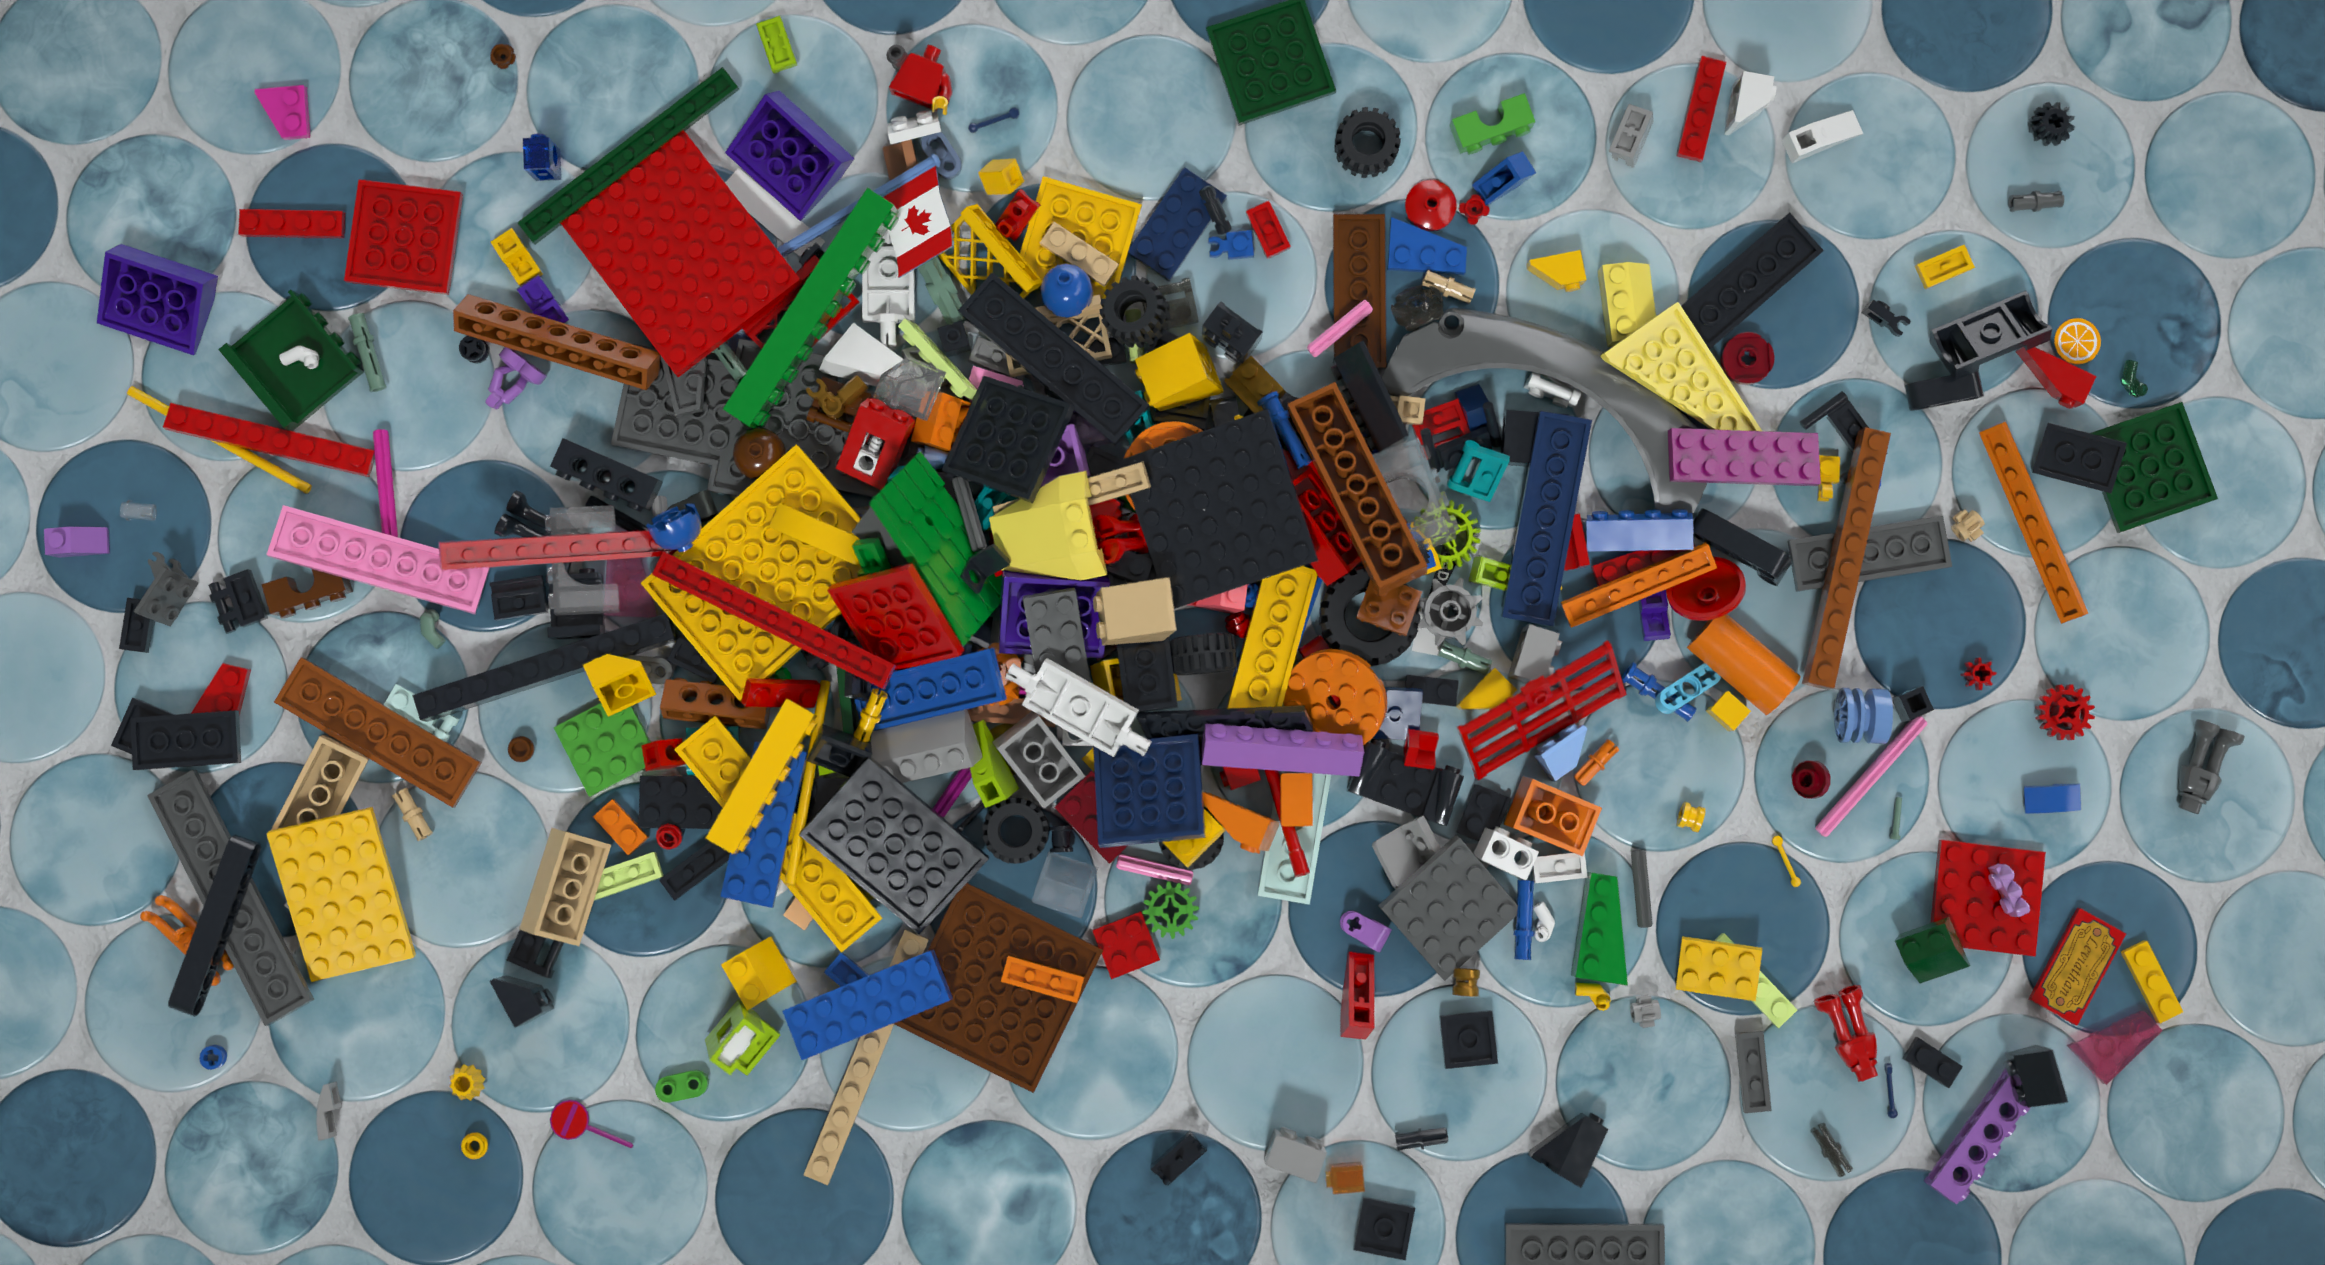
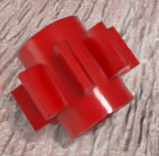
[1960,657,1997,690]

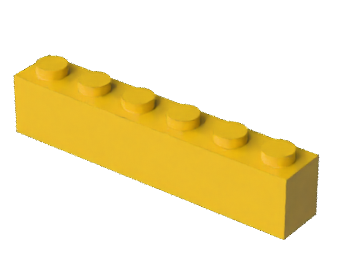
[706,699,818,854]

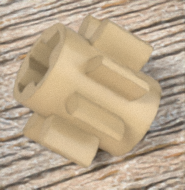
[1951,509,1985,542]

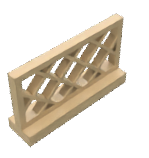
[1005,295,1112,377]

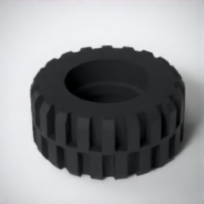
[1319,566,1421,667]

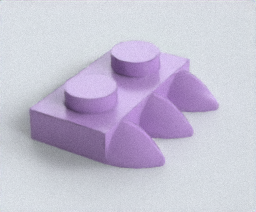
[1988,864,2030,917]

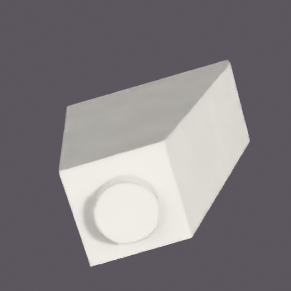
[819,323,904,388]

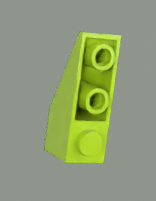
[970,719,1019,808]

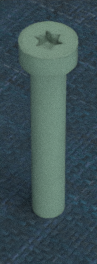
[1890,797,1902,840]

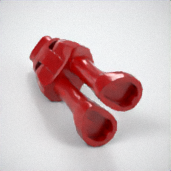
[1092,514,1149,564]
[1813,985,1878,1082]

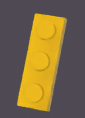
[2121,940,2183,1024]

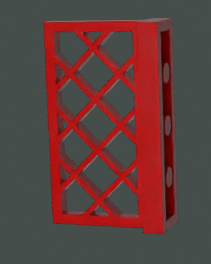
[742,255,860,349]

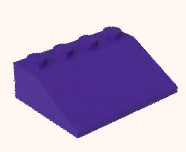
[725,90,855,221]
[97,244,218,355]
[999,570,1110,658]

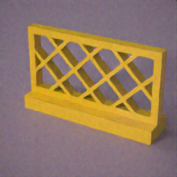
[938,204,1042,299]

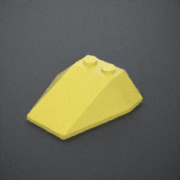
[989,471,1107,580]

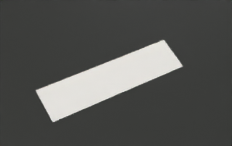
[725,167,825,257]

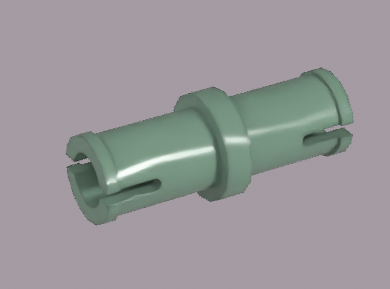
[1437,640,1492,675]

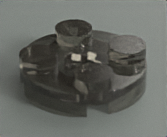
[1391,285,1444,331]

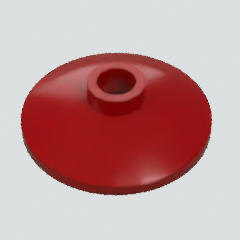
[1405,180,1457,231]

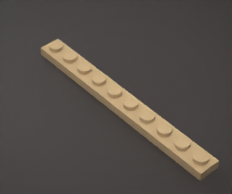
[804,929,930,1185]

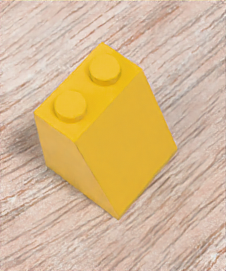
[1135,333,1224,411]

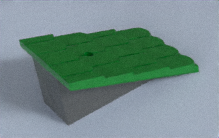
[852,451,1002,646]

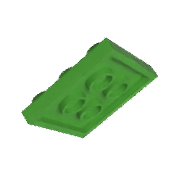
[554,703,651,797]

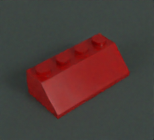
[1293,468,1361,586]

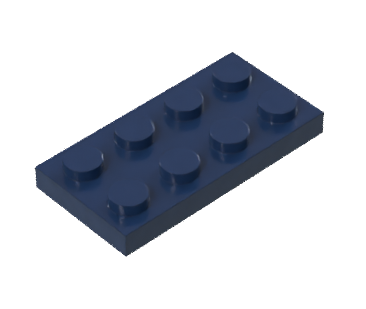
[1128,167,1227,282]

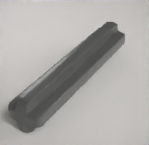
[952,477,987,552]
[1631,850,1653,928]

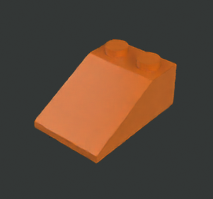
[1503,776,1602,856]
[1203,791,1280,854]

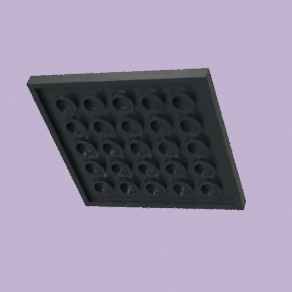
[1119,409,1319,609]

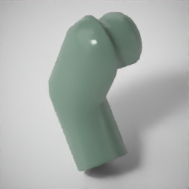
[420,609,446,649]

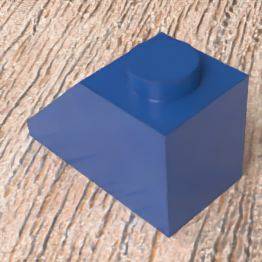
[1472,151,1536,206]

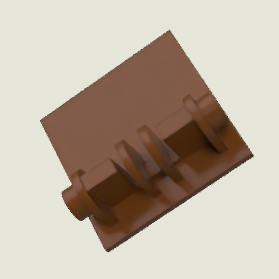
[1356,579,1422,636]

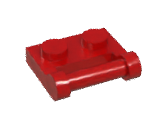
[1411,399,1470,461]

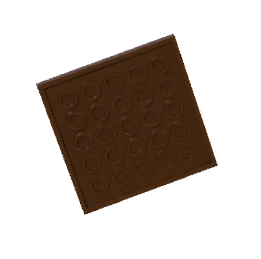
[893,883,1103,1093]

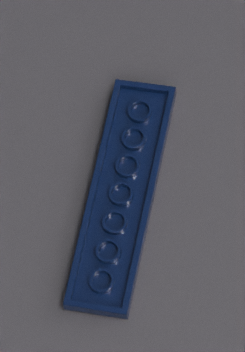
[1501,411,1592,626]

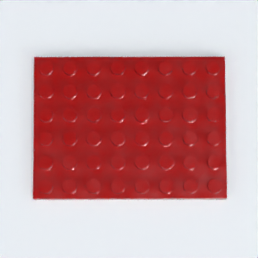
[560,130,803,377]

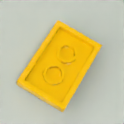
[1676,936,1762,1001]

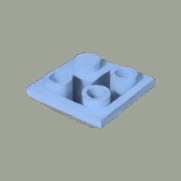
[1534,724,1587,782]

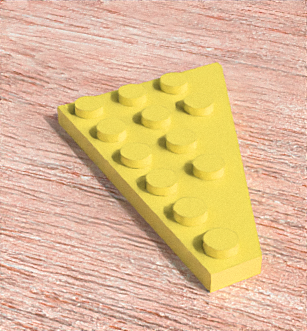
[1600,302,1762,431]

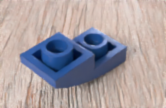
[2024,784,2081,814]

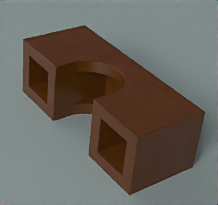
[261,569,353,619]

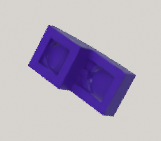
[517,274,569,323]
[1639,590,1671,641]

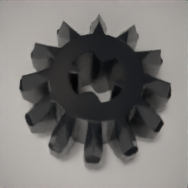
[2029,102,2075,146]

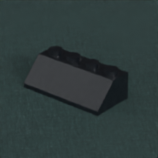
[1331,341,1409,455]

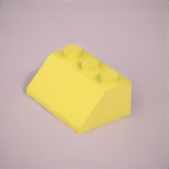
[1597,262,1656,347]

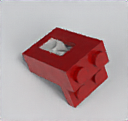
[836,398,916,490]

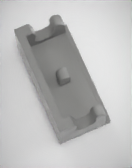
[1609,104,1654,168]

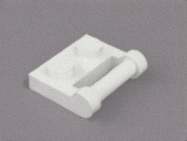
[1524,372,1581,408]

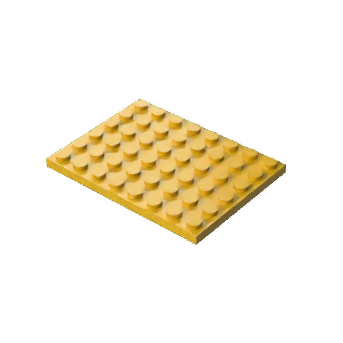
[641,444,893,701]

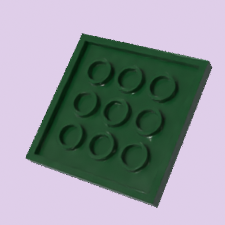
[1206,0,1336,126]
[2090,402,2218,533]

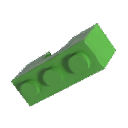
[1449,93,1536,155]

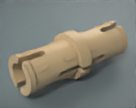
[1421,270,1475,304]
[392,788,433,841]

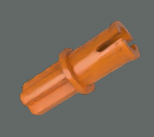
[1574,739,1619,786]

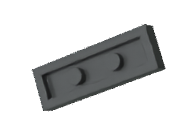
[1735,1031,1772,1113]

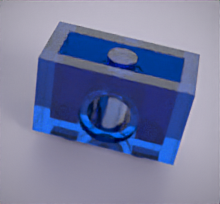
[523,134,561,181]

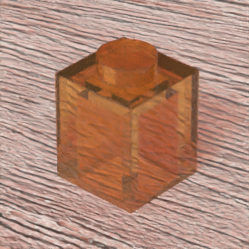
[1325,1162,1365,1194]

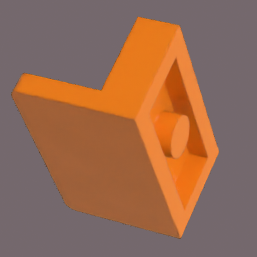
[1280,773,1313,826]

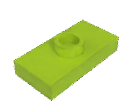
[756,16,798,74]

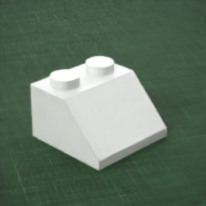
[1724,71,1777,135]

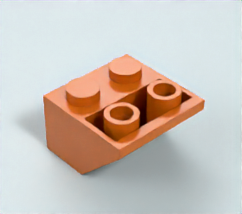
[911,391,971,452]

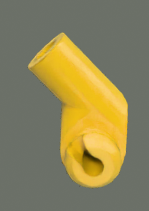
[1575,983,1611,1011]

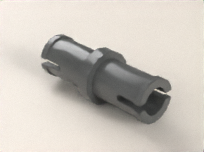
[2008,191,2065,212]

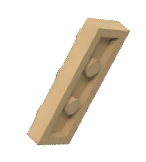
[1040,222,1119,287]

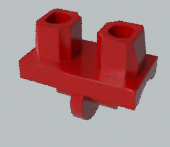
[995,189,1041,241]

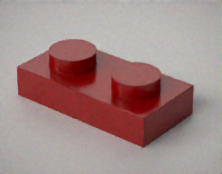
[1246,201,1291,259]

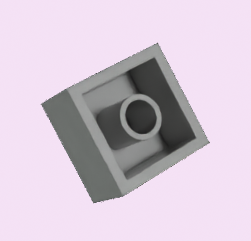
[1508,624,1562,683]
[1264,1127,1327,1183]

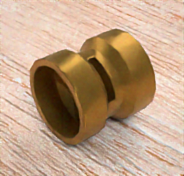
[1452,968,1480,997]

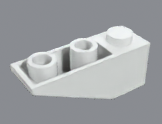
[1782,110,1863,164]

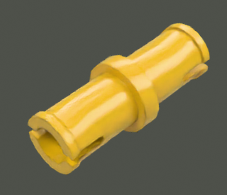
[854,688,888,742]

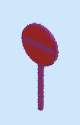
[550,1100,633,1148]

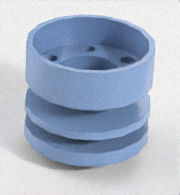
[1834,688,1893,744]

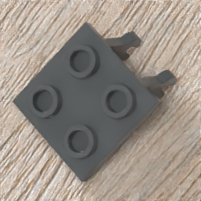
[134,552,198,627]

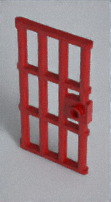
[1457,640,1627,781]

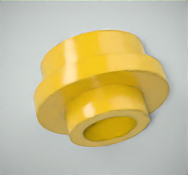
[461,1132,488,1159]

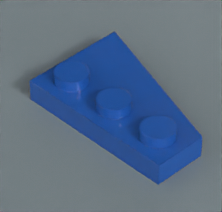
[1387,217,1467,275]

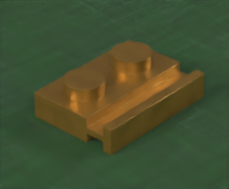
[1224,355,1286,413]

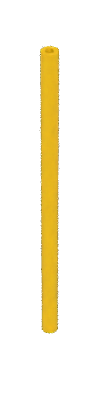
[127,386,312,494]
[785,680,831,886]

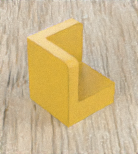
[978,158,1024,195]
[1706,691,1751,732]

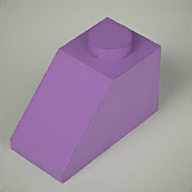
[44,527,110,558]

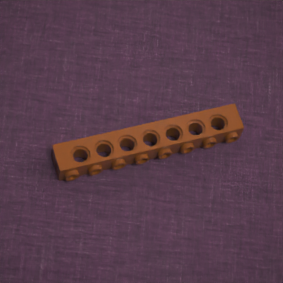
[453,294,660,390]

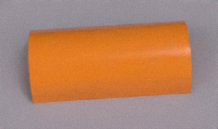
[1686,614,1801,715]

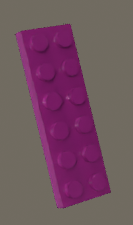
[1668,428,1821,486]

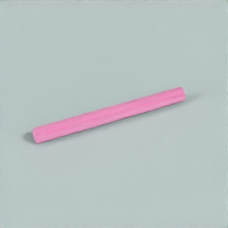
[1815,716,1927,837]

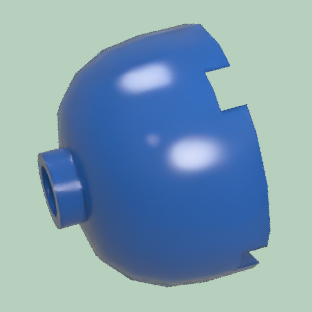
[1041,264,1093,318]
[646,503,702,552]

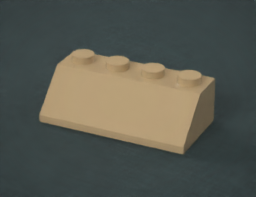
[271,735,369,830]
[519,828,611,946]

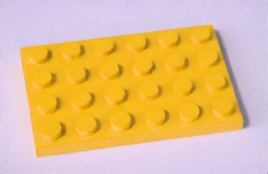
[266,807,416,982]

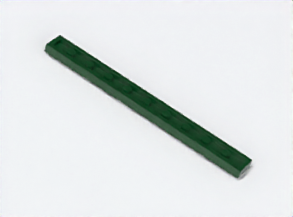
[517,67,740,245]

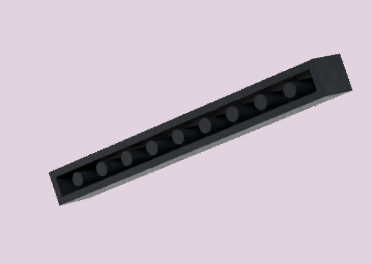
[412,613,677,722]

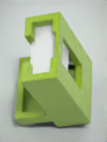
[705,999,781,1076]

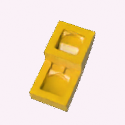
[491,228,543,286]

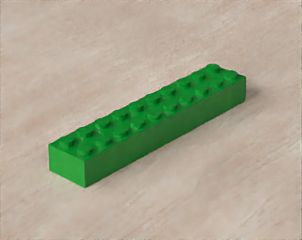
[723,187,899,428]

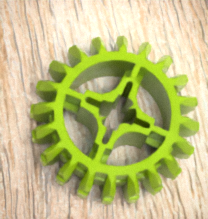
[1412,500,1481,570]

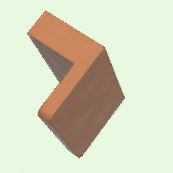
[883,139,918,181]

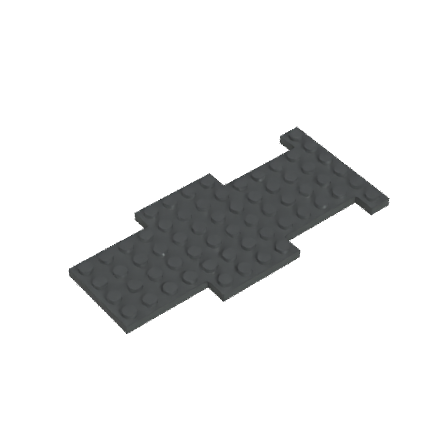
[611,339,965,498]

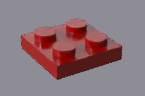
[1092,911,1160,979]

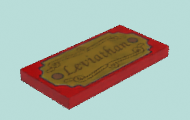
[2028,908,2126,1026]

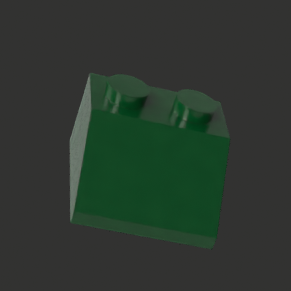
[1895,917,1970,984]

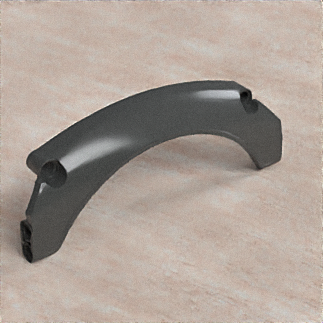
[1382,308,1707,513]

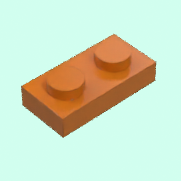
[593,799,649,855]

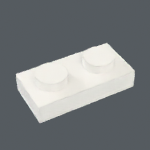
[1532,852,1588,883]

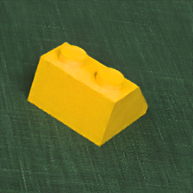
[583,654,657,717]
[721,936,797,1010]

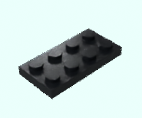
[130,710,241,770]

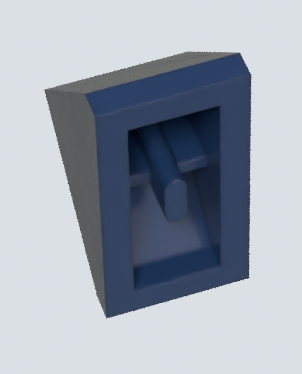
[1454,384,1489,432]

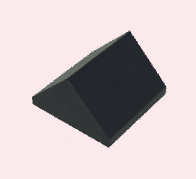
[807,724,872,777]

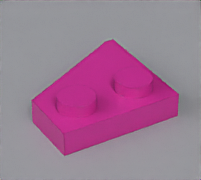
[254,85,310,140]

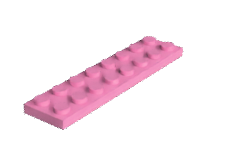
[267,505,490,615]

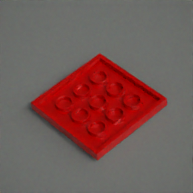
[344,179,463,295]
[827,563,964,672]
[1930,840,2046,957]

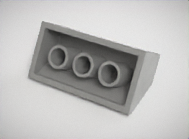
[871,709,983,783]

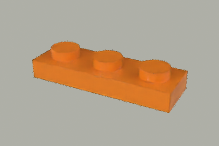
[1001,955,1084,1003]

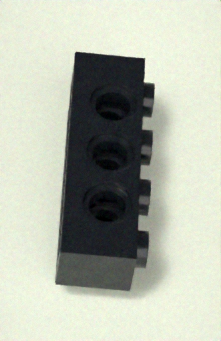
[550,438,663,512]

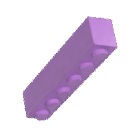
[1201,724,1364,777]

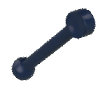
[968,108,1019,133]
[1884,1063,1898,1118]

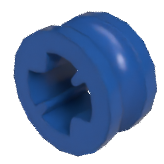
[199,1045,227,1070]

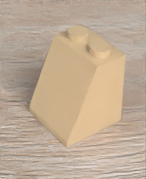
[1093,578,1176,645]

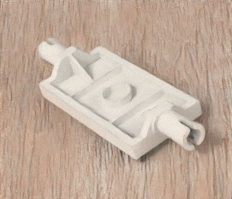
[862,230,915,347]
[1005,658,1152,757]

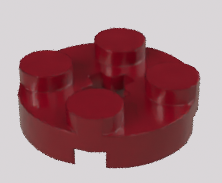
[1721,332,1775,385]

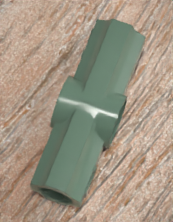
[918,256,967,325]

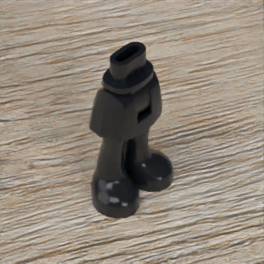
[494,490,580,537]

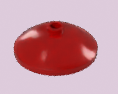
[1666,557,1746,621]

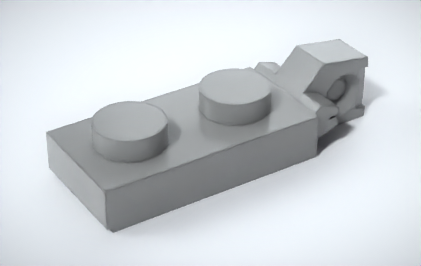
[968,337,1038,382]

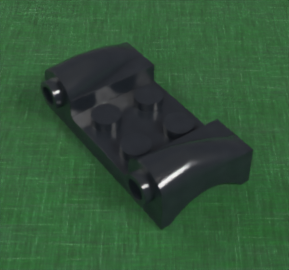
[1929,291,2052,380]
[1347,739,1464,826]

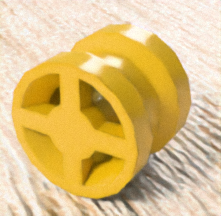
[1676,802,1706,833]

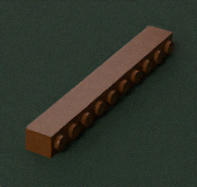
[1802,427,1891,690]

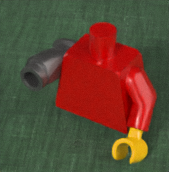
[886,45,953,115]

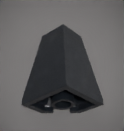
[1528,1112,1608,1188]

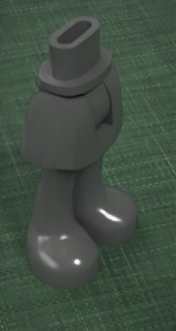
[2178,719,2245,815]

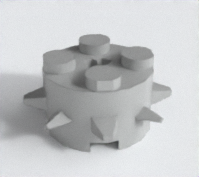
[1418,578,1483,646]

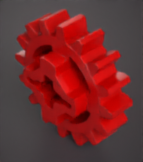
[2035,684,2095,741]

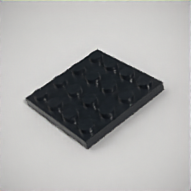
[942,376,1075,503]

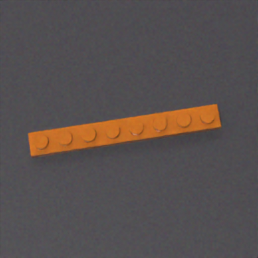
[1979,421,2088,624]

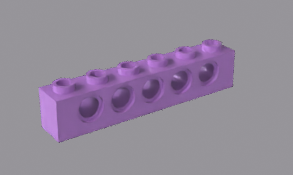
[1923,1069,2031,1204]

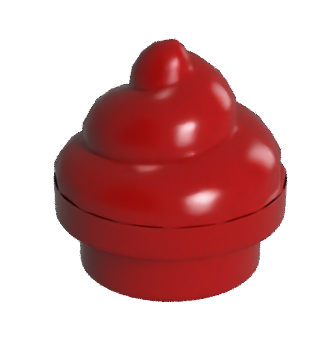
[1225,611,1250,638]

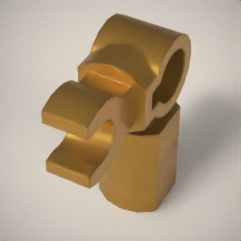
[806,375,868,419]

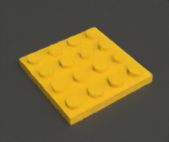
[1020,176,1142,299]

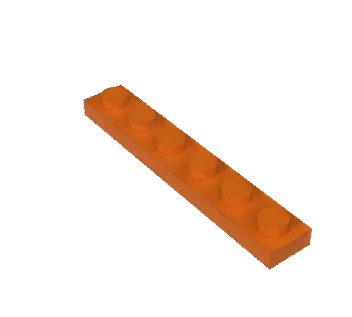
[1560,542,1717,628]

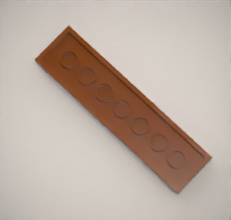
[274,657,482,808]

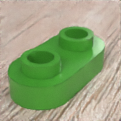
[655,1070,709,1103]

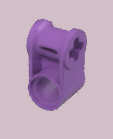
[1340,911,1392,953]

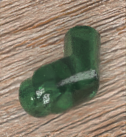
[2121,360,2148,398]

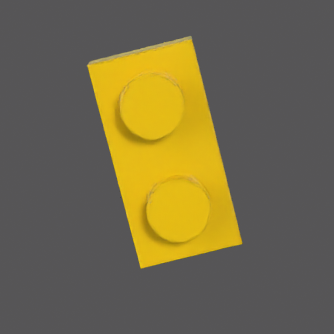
[1915,244,1975,290]

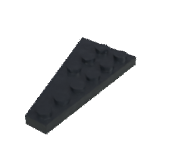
[1137,705,1313,765]

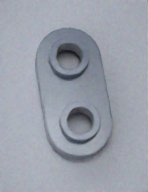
[921,132,962,179]

